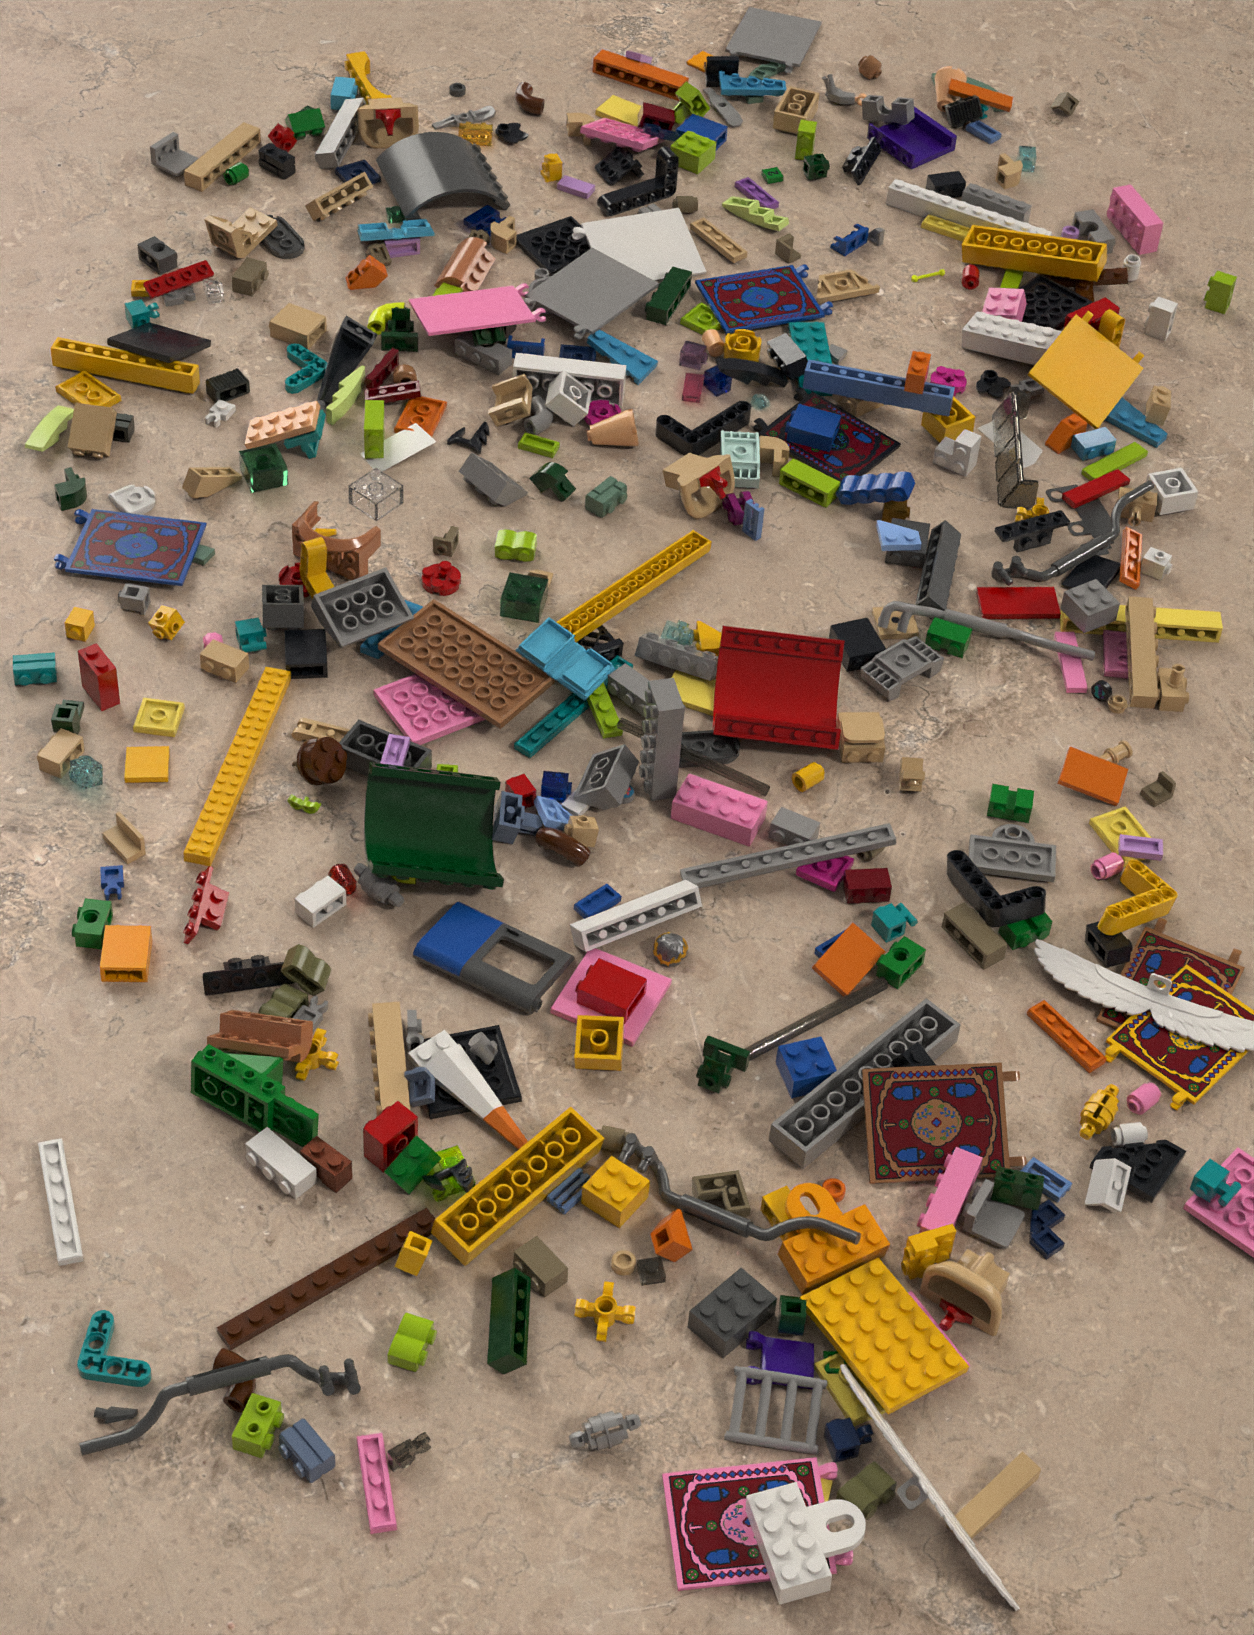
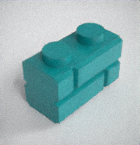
[13,652,57,686]

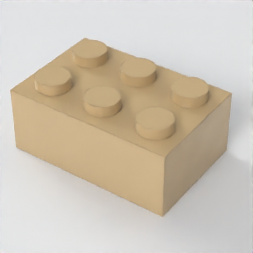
[773,86,820,135]

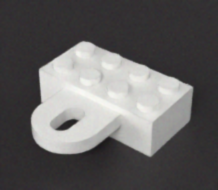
[746,1482,866,1605]

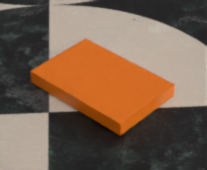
[394,396,447,437]
[1057,746,1128,806]
[812,922,886,998]

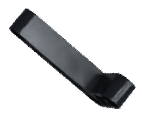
[597,146,679,216]
[655,401,752,456]
[947,850,1046,927]

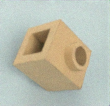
[564,815,599,847]

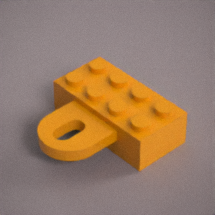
[777,1183,890,1295]

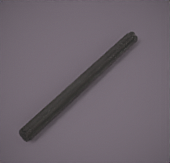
[617,718,770,796]
[744,977,888,1061]

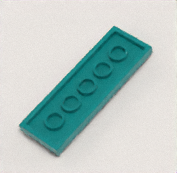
[788,322,833,396]

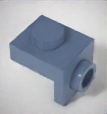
[404,1067,435,1107]

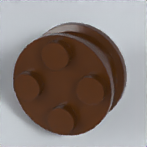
[292,737,347,786]

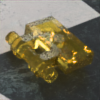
[458,122,493,146]

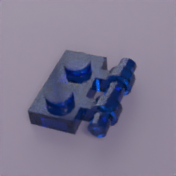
[463,205,507,236]

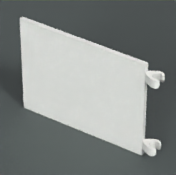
[572,208,706,282]

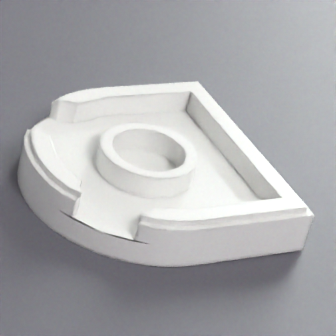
[108,485,155,515]

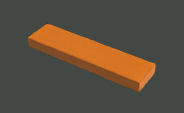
[948,78,1013,112]
[1119,526,1142,590]
[1027,1000,1107,1073]

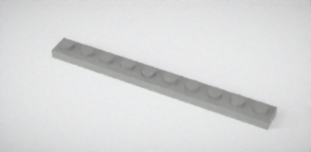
[680,823,896,888]

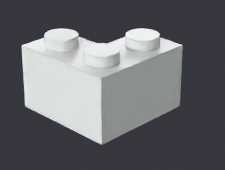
[933,429,981,477]

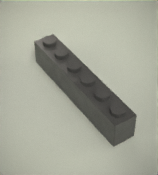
[915,520,961,620]

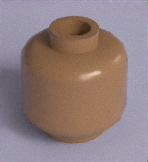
[858,55,882,80]
[393,364,417,384]

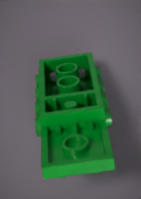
[191,1044,319,1147]

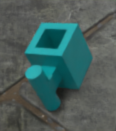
[235,617,267,653]
[871,903,918,943]
[1190,1158,1242,1206]

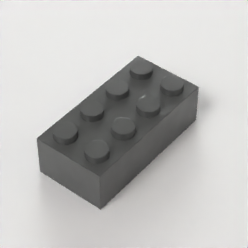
[339,719,432,776]

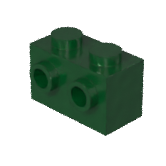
[991,1166,1044,1210]

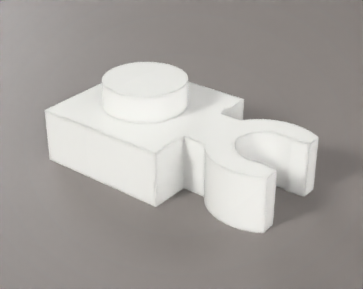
[205,399,236,428]

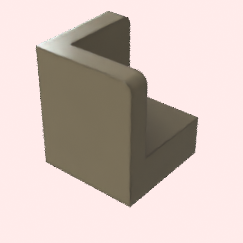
[1051,92,1080,116]
[775,233,801,264]

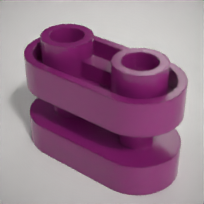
[722,491,755,526]

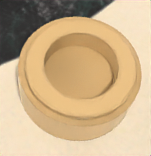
[611,1250,636,1276]

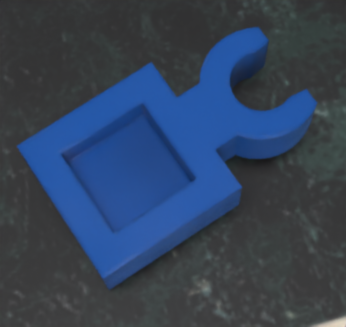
[100,865,124,901]

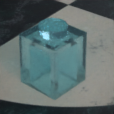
[1017,146,1036,172]

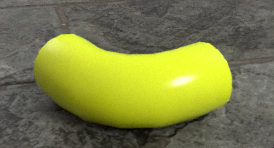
[367,302,405,335]

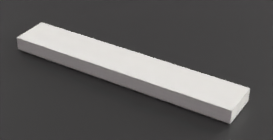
[38,1138,84,1266]

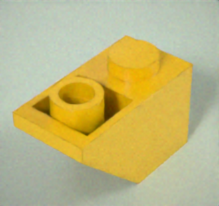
[692,621,721,656]

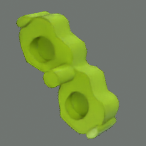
[287,794,321,814]

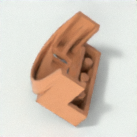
[292,501,381,580]

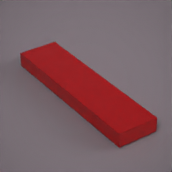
[1061,469,1130,509]

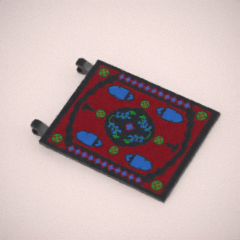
[753,387,901,484]

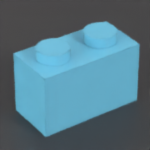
[330,77,358,110]

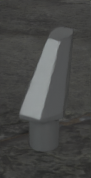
[94,1406,138,1424]

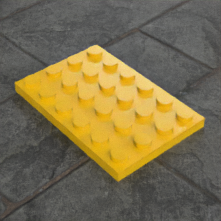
[800,1257,969,1415]

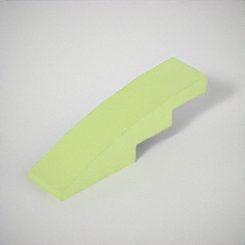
[722,196,789,231]
[326,365,365,425]
[25,405,74,452]

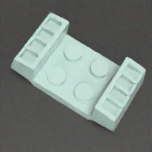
[720,430,760,489]

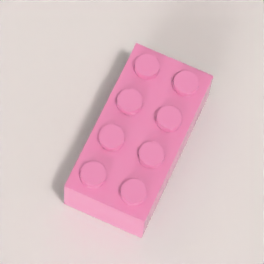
[1107,184,1163,255]
[671,774,768,847]

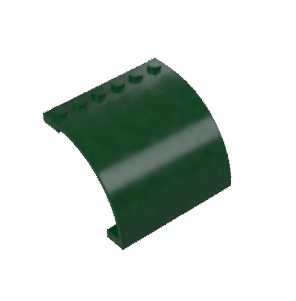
[364,762,504,890]

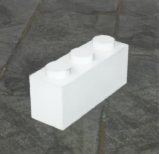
[245,1127,317,1200]

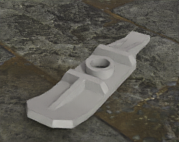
[703,87,743,128]
[432,106,496,130]

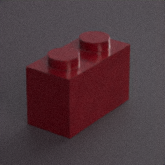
[638,102,675,130]
[842,868,892,904]

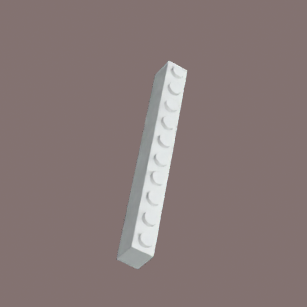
[886,179,1052,236]

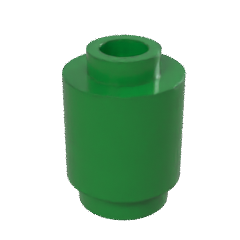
[223,162,249,185]

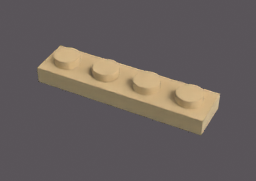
[690,218,748,263]

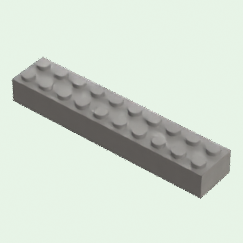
[768,998,961,1169]

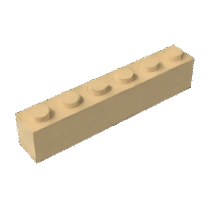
[184,122,261,192]
[1125,596,1161,709]
[368,1002,410,1117]

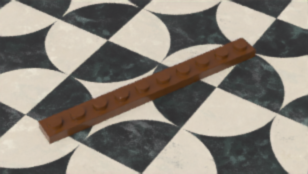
[217,1207,436,1350]

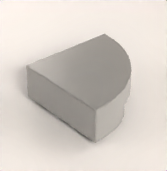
[868,228,885,246]
[829,344,847,364]

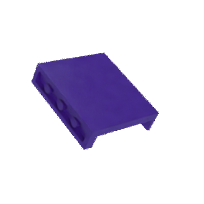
[867,107,957,170]

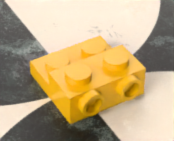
[901,1224,956,1280]

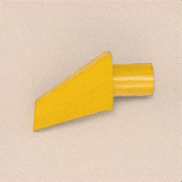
[314,528,337,537]

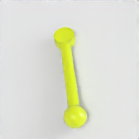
[911,269,945,282]

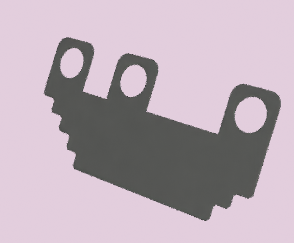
[1046,484,1114,556]

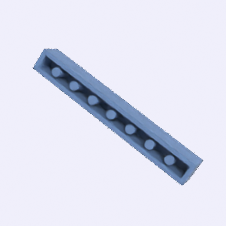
[803,359,955,416]

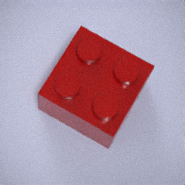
[363,1101,418,1173]

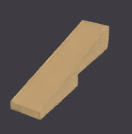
[946,1451,1041,1539]

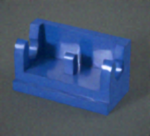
[830,224,869,256]
[507,335,545,358]

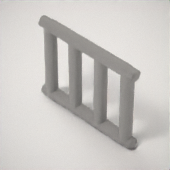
[724,1366,828,1455]

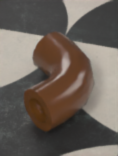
[515,82,545,115]
[535,827,590,867]
[213,1348,256,1413]

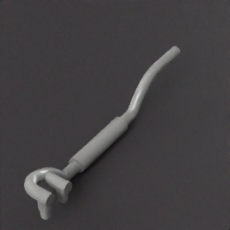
[878,601,1095,661]

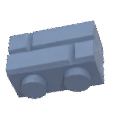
[278,1418,336,1483]

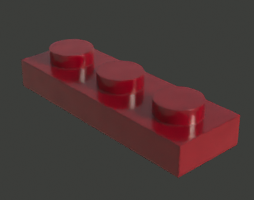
[364,348,399,389]
[364,380,421,403]

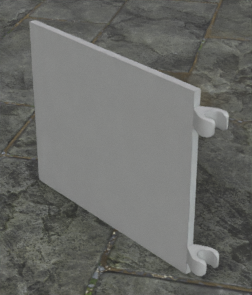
[725,7,822,73]
[524,248,659,339]

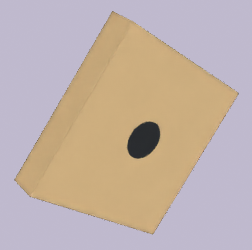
[872,607,919,640]

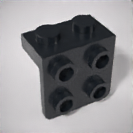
[595,146,644,186]

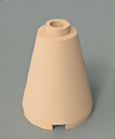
[934,66,967,112]
[586,409,639,447]

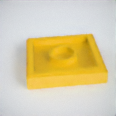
[124,746,170,783]

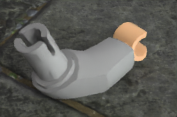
[822,74,867,106]

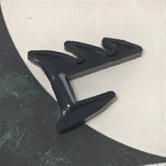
[447,421,490,454]
[422,1159,474,1193]

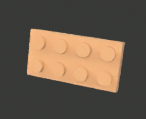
[244,401,320,450]

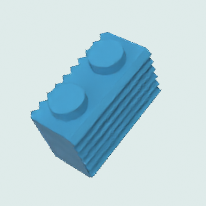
[1071,427,1117,461]

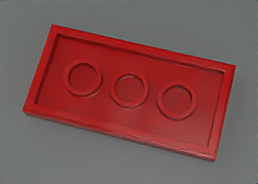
[976,587,1061,619]

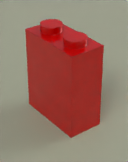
[78,643,120,711]
[575,958,647,1024]

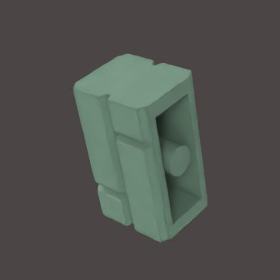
[585,476,628,518]

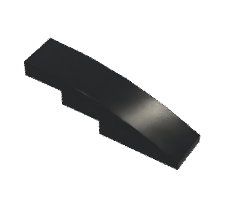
[715,358,789,387]

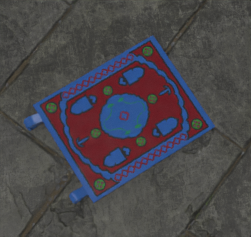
[695,264,833,334]
[54,509,207,586]

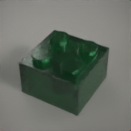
[239,443,288,493]
[500,572,548,623]

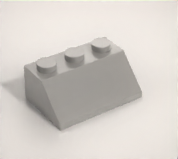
[458,453,528,506]
[573,744,639,810]

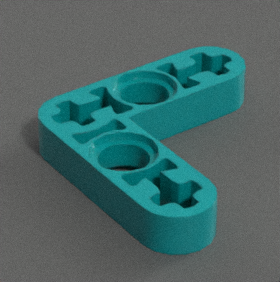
[285,343,327,394]
[77,1310,152,1387]

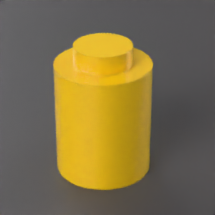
[792,762,825,792]

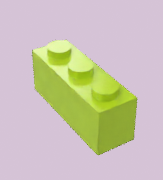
[779,458,840,508]

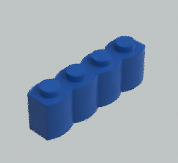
[836,471,916,505]

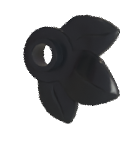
[495,123,528,144]
[976,370,1011,398]

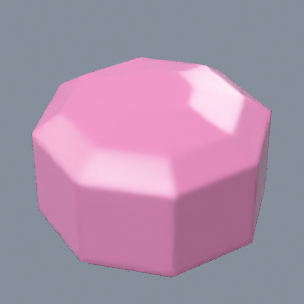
[203,632,223,649]

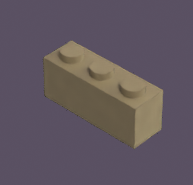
[941,902,1007,970]

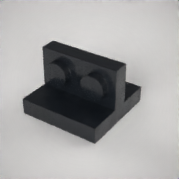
[704,56,739,87]

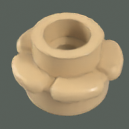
[1108,695,1128,714]

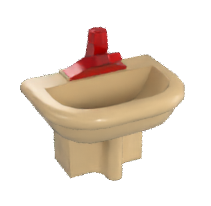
[357,97,419,149]
[663,453,735,519]
[920,1249,1010,1336]

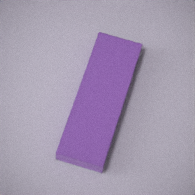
[735,177,779,209]

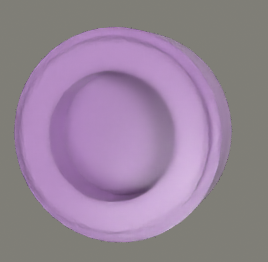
[1061,225,1079,239]

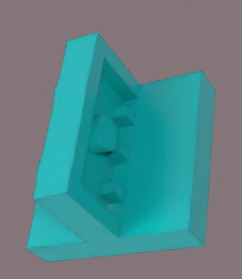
[284,409,326,459]

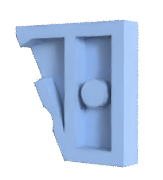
[876,520,921,551]
[533,796,572,831]

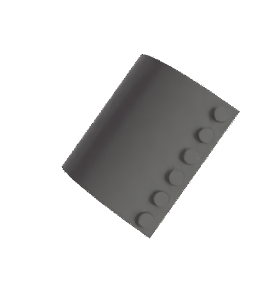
[376,132,511,220]

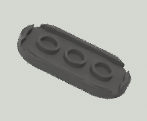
[261,215,305,259]
[679,730,740,768]

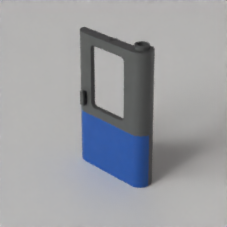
[413,902,575,1015]

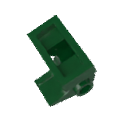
[381,307,418,352]
[696,1035,750,1094]

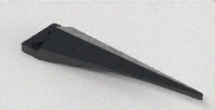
[317,316,378,411]

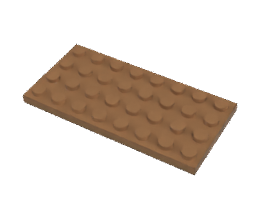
[378,599,556,729]

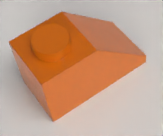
[1045,413,1087,454]

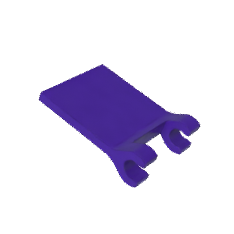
[746,1331,814,1390]

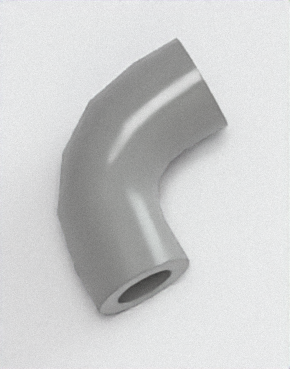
[524,396,553,435]

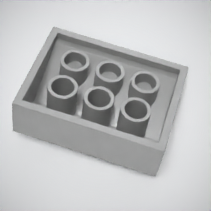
[311,567,414,648]

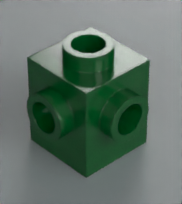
[802,154,830,180]

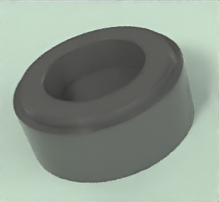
[449,83,466,97]

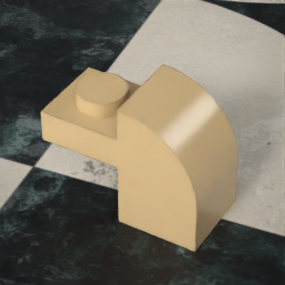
[566,113,595,146]
[995,153,1023,189]
[490,216,517,254]
[759,436,789,477]
[899,757,925,792]

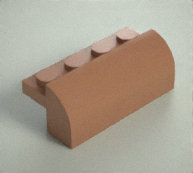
[434,237,496,292]
[207,1010,313,1063]

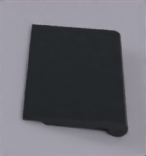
[1061,555,1121,589]

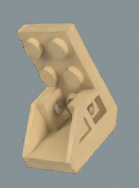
[204,207,278,258]

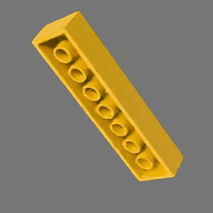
[962,225,1107,282]
[431,1106,605,1266]

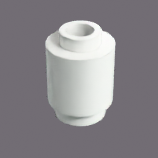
[1122,254,1141,282]
[1111,1122,1148,1147]

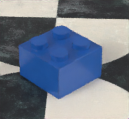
[776,1036,837,1099]

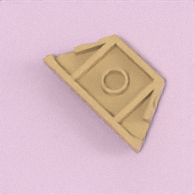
[816,269,880,304]

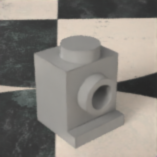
[118,583,151,615]

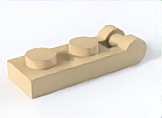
[292,718,350,742]

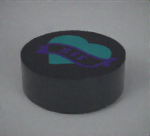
[1091,680,1112,702]

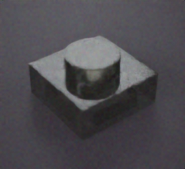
[637,1256,666,1286]

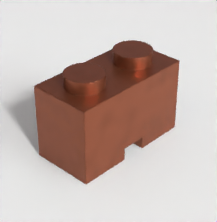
[300,1136,353,1193]

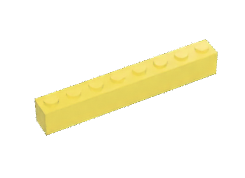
[1060,605,1223,643]

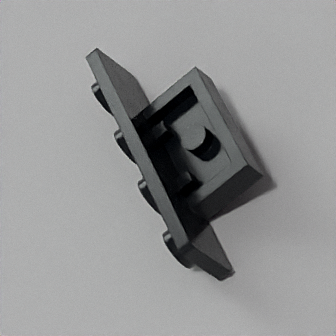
[842,137,881,185]
[994,510,1070,552]
[202,955,295,995]

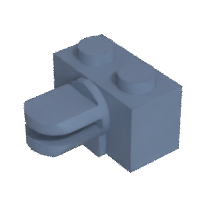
[492,791,543,844]

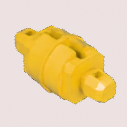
[1079,1084,1119,1140]

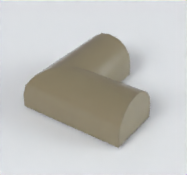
[692,1170,751,1218]

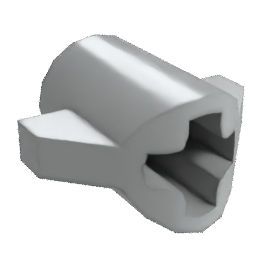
[469,1032,498,1065]

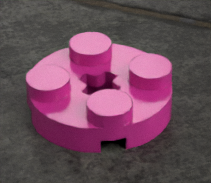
[930,366,967,396]
[584,400,621,425]

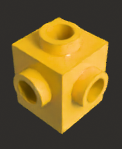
[148,605,185,640]

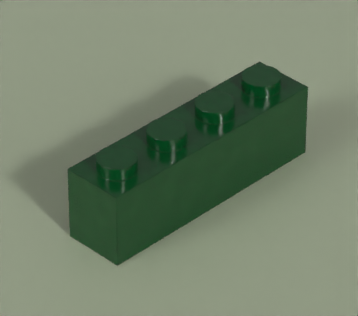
[645,266,692,325]
[487,1267,531,1375]

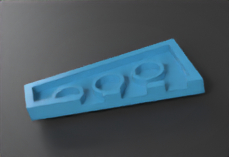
[719,71,786,97]

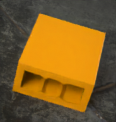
[100,925,153,982]

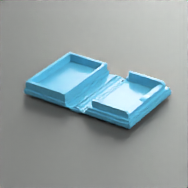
[357,219,435,241]
[516,617,615,701]

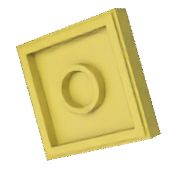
[133,698,185,737]

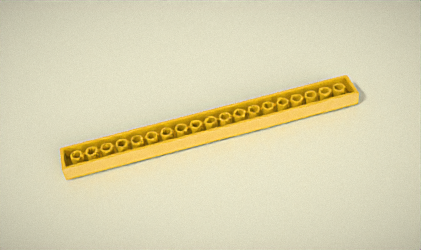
[557,530,712,642]
[183,667,291,866]

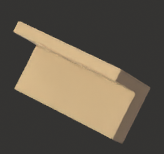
[102,812,146,864]

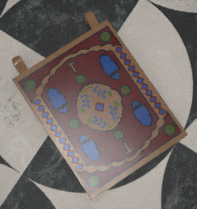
[1096,918,1245,1030]
[862,1062,1027,1184]

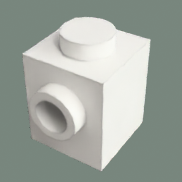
[1140,547,1173,581]

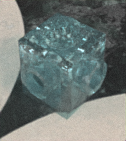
[660,620,694,646]
[69,755,103,789]

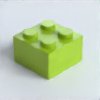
[670,131,716,175]

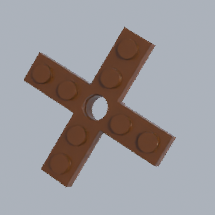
[1042,268,1128,303]

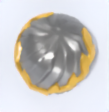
[653,932,689,967]

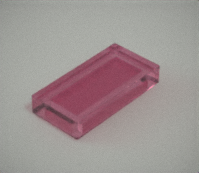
[682,373,704,403]

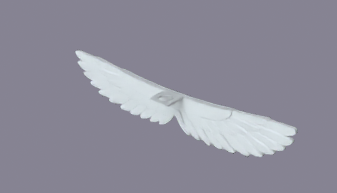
[1034,939,1254,1052]
[840,1364,1020,1611]

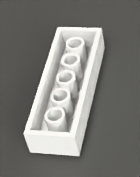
[962,312,1062,365]
[513,353,626,408]

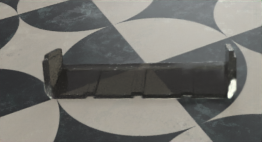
[992,390,1039,510]

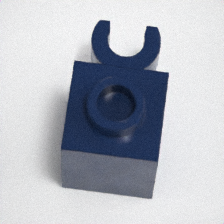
[824,1418,874,1463]

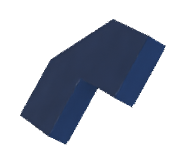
[642,122,681,141]
[1030,1199,1065,1260]

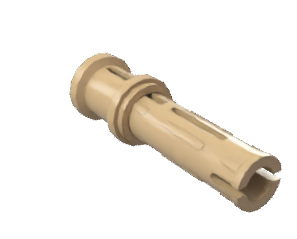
[1099,740,1133,764]

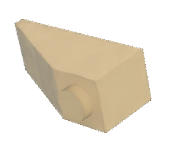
[182,467,243,499]

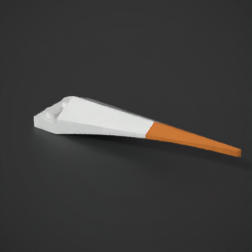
[407,1030,528,1150]

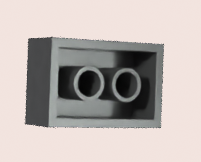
[262,585,304,630]
[687,1268,777,1359]

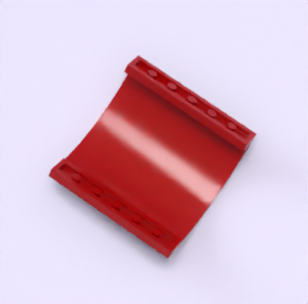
[713,625,845,750]

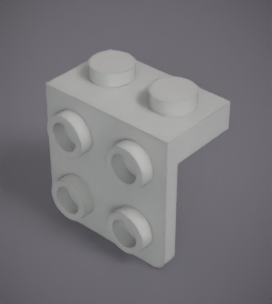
[150,132,198,176]
[962,1179,1025,1249]

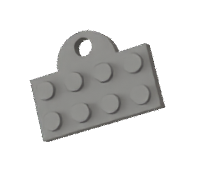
[968,824,1056,883]

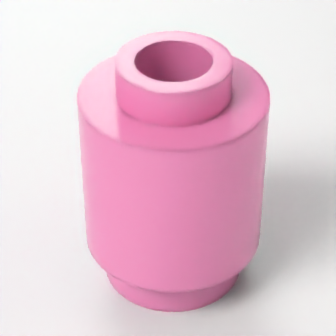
[1090,852,1124,880]
[1127,1082,1161,1115]

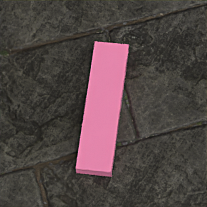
[1054,632,1088,693]
[356,1433,397,1534]

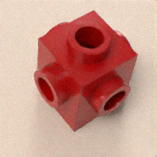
[268,123,297,152]

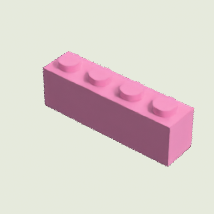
[917,1147,983,1233]

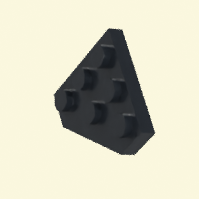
[1089,1139,1186,1203]

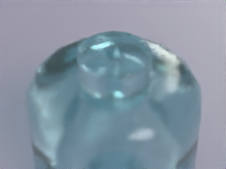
[750,394,770,410]

